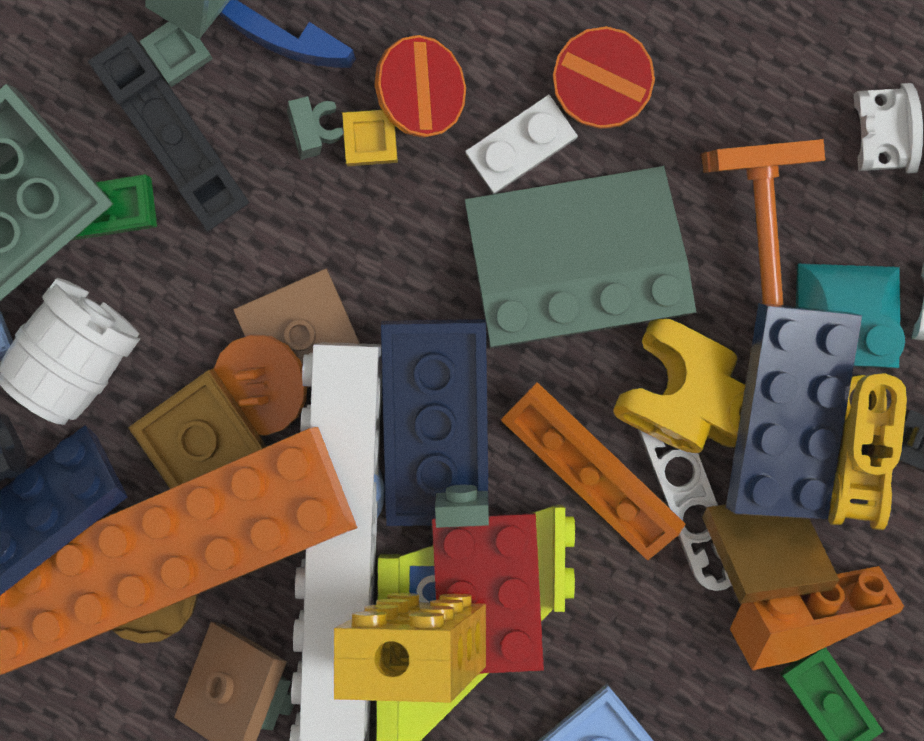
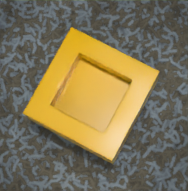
[342,110,398,166]

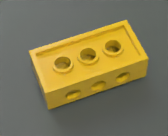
[334,593,486,703]

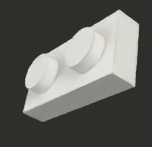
[465,95,578,194]

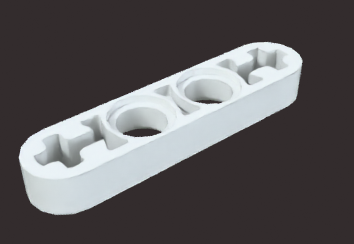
[638,429,732,591]

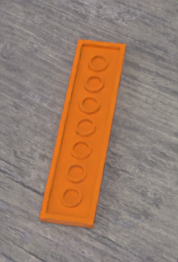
[0,427,358,675]

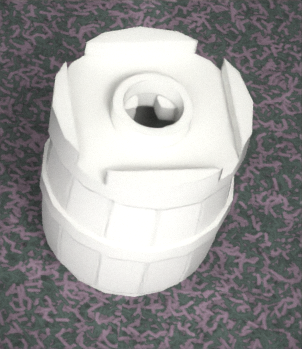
[0,278,140,425]

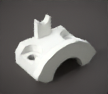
[854,83,923,173]

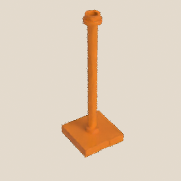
[701,139,825,305]

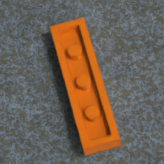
[501,382,686,560]

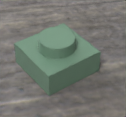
[140,22,213,87]
[435,485,489,528]

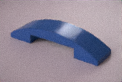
[219,0,356,68]

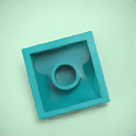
[796,264,905,368]

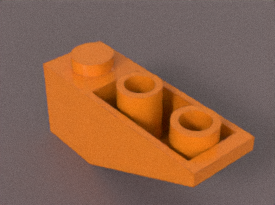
[730,566,904,670]

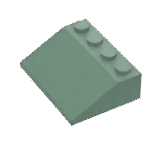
[0,84,113,301]
[465,166,696,349]

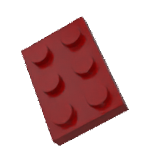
[432,513,544,674]

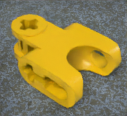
[613,319,745,453]
[828,373,907,530]

